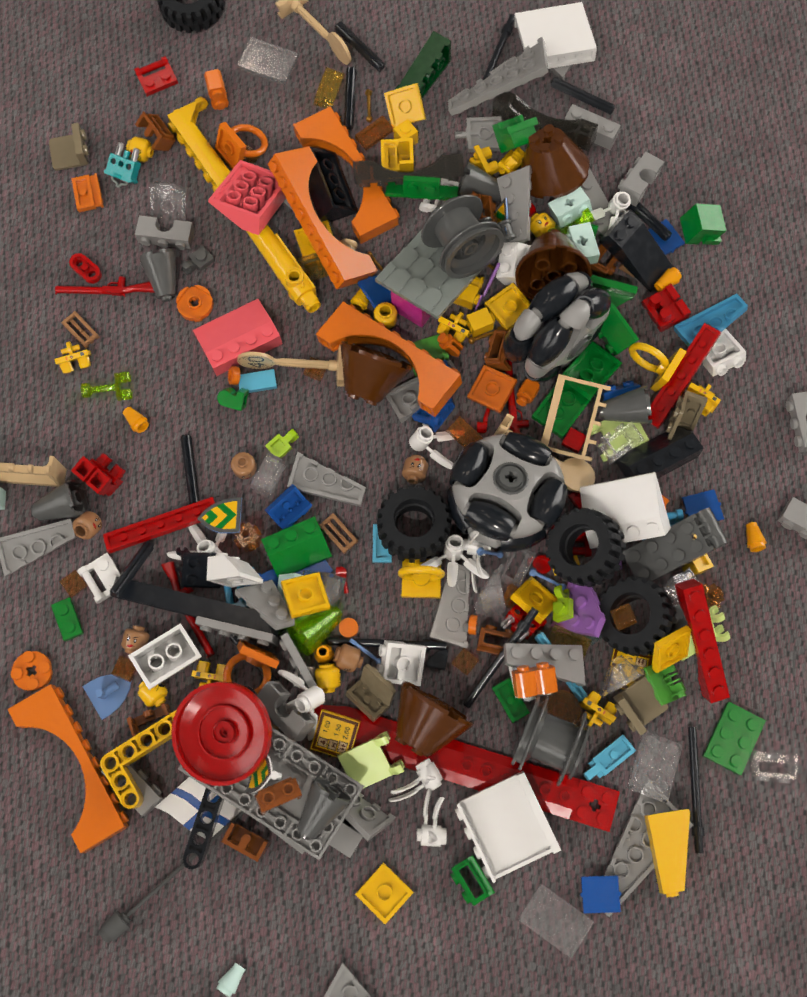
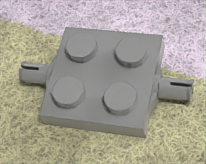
[455,116,502,153]

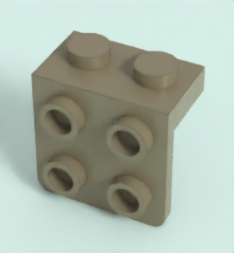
[49,123,89,171]
[666,390,708,440]
[345,664,396,722]
[613,676,668,736]

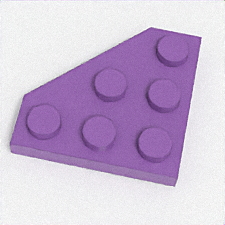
[551,582,606,638]

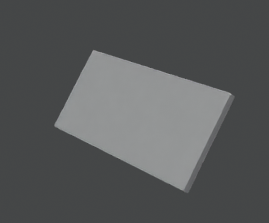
[178,728,364,860]

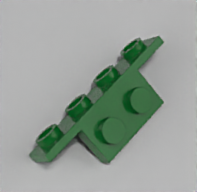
[385,175,458,200]

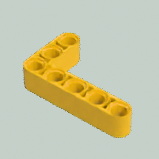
[100,710,177,809]

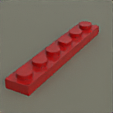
[648,323,721,429]
[103,497,215,554]

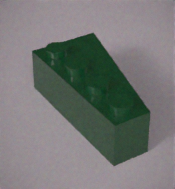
[395,31,451,99]

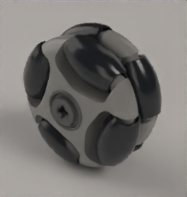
[503,272,612,382]
[447,432,568,552]

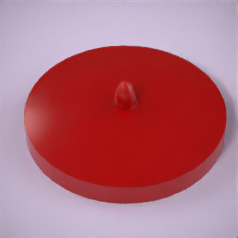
[171,681,272,786]

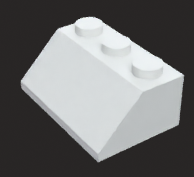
[128,623,202,690]

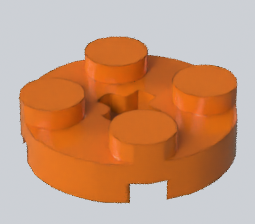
[176,285,214,322]
[10,651,53,691]

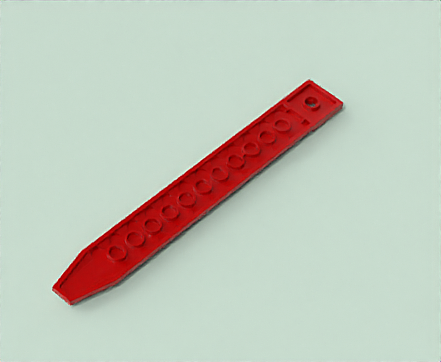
[308,705,620,832]

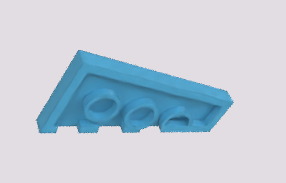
[674,294,748,347]

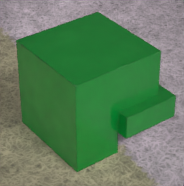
[492,115,538,153]
[680,203,727,245]

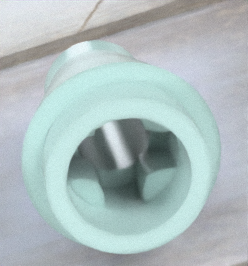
[216,962,245,997]

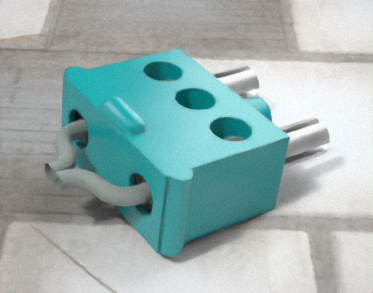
[104,142,141,188]

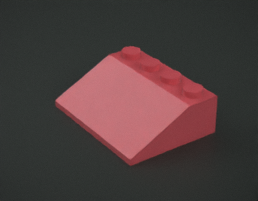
[208,160,286,235]
[193,299,282,376]

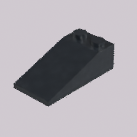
[599,210,672,292]

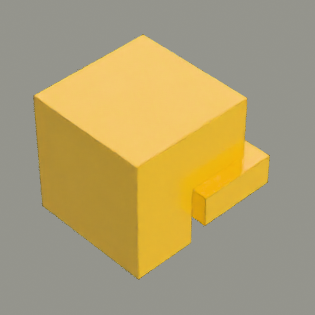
[381,138,414,179]

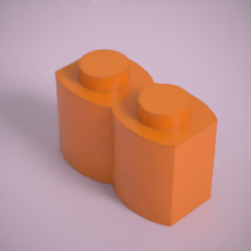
[204,69,229,110]
[511,662,558,698]

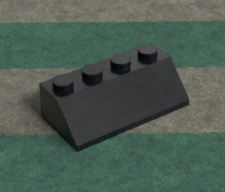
[309,147,358,221]
[614,426,704,479]

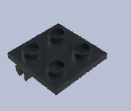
[175,547,221,588]

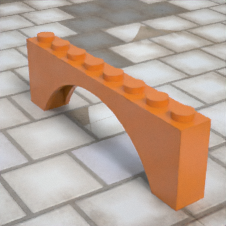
[293,106,400,244]
[268,146,378,290]
[316,302,462,417]
[7,684,129,853]

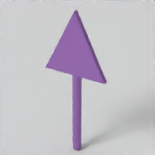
[474,263,500,312]

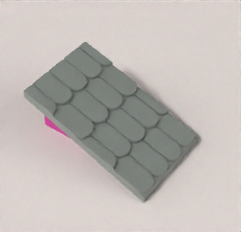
[375,230,484,328]

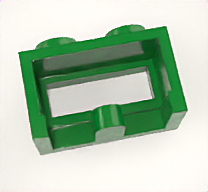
[450,855,495,906]

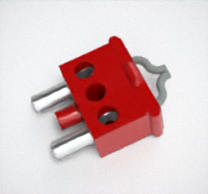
[501,604,547,642]

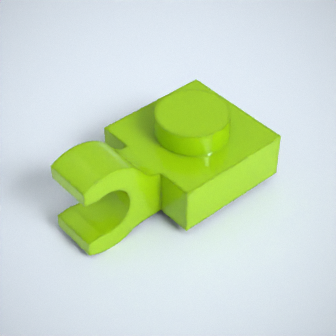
[265,429,299,461]
[553,585,574,623]

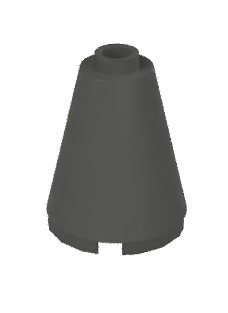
[458,162,501,202]
[140,249,176,302]
[599,385,652,424]
[31,479,88,521]
[297,777,351,840]

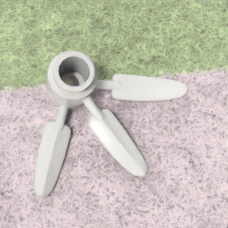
[580,192,631,230]
[409,423,465,469]
[167,524,227,560]
[464,530,491,593]
[419,535,490,587]
[277,670,325,741]
[388,758,444,802]
[416,788,447,847]

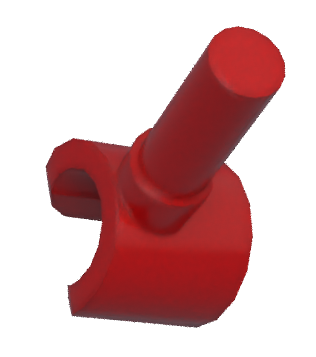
[477,408,490,433]
[336,567,349,594]

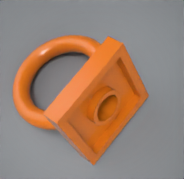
[215,122,268,170]
[223,640,280,694]

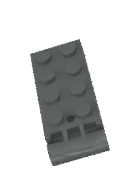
[623,507,729,582]

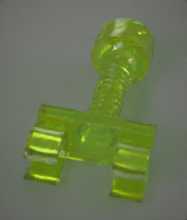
[547,208,595,234]
[81,372,132,401]

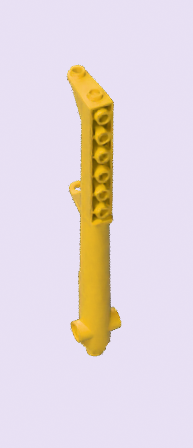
[167,97,321,313]

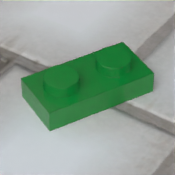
[51,597,84,642]
[492,678,530,723]

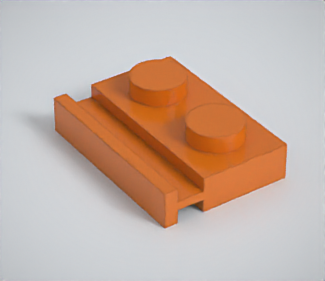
[71,173,104,213]

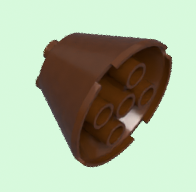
[520,124,590,199]
[515,229,592,300]
[340,340,413,406]
[395,680,474,757]

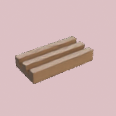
[61,311,100,349]
[319,513,358,554]

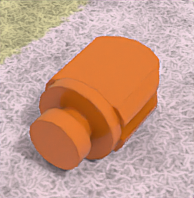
[437,333,464,357]
[516,378,540,407]

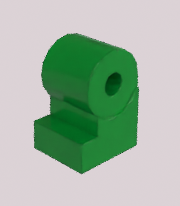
[217,387,249,411]

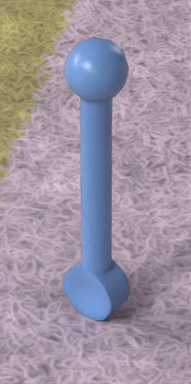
[476,547,504,558]
[529,568,567,590]
[349,638,381,664]

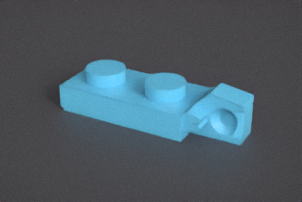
[583,735,636,781]

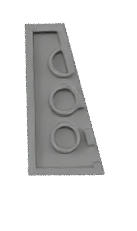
[497,165,532,243]
[386,360,456,424]
[0,519,77,576]
[429,564,470,649]
[195,616,280,647]
[503,643,586,687]
[345,793,396,841]

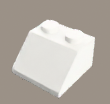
[496,242,531,285]
[207,552,263,588]

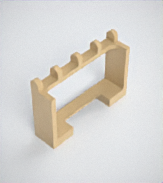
[541,374,611,462]
[0,456,67,487]

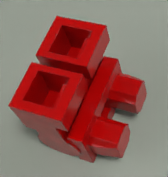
[642,284,691,332]
[71,453,126,496]

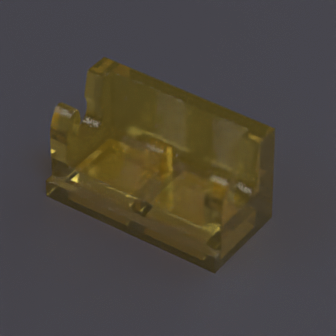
[313,67,344,108]
[298,253,329,282]
[548,624,592,659]

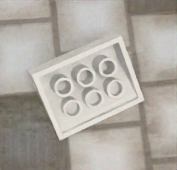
[580,472,671,549]

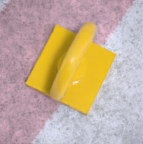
[629,342,687,392]
[398,558,445,599]

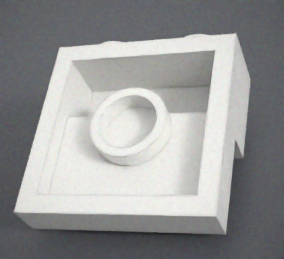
[703,329,746,377]
[376,640,426,686]

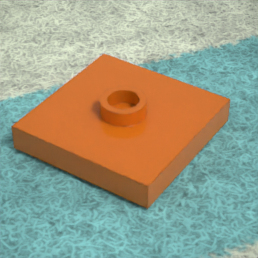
[467,365,518,414]

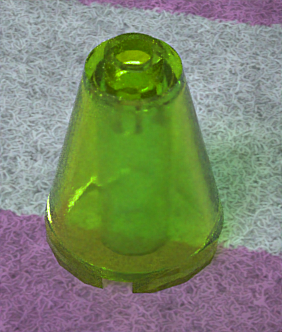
[287,605,342,656]

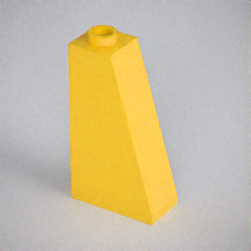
[644,809,690,897]

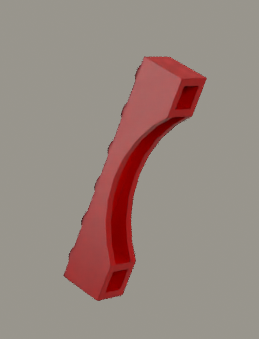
[675,578,730,703]

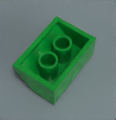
[597,301,639,356]
[261,516,332,578]

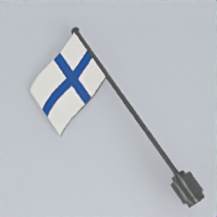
[98,777,245,944]

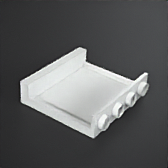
[514,2,597,69]
[455,771,561,883]

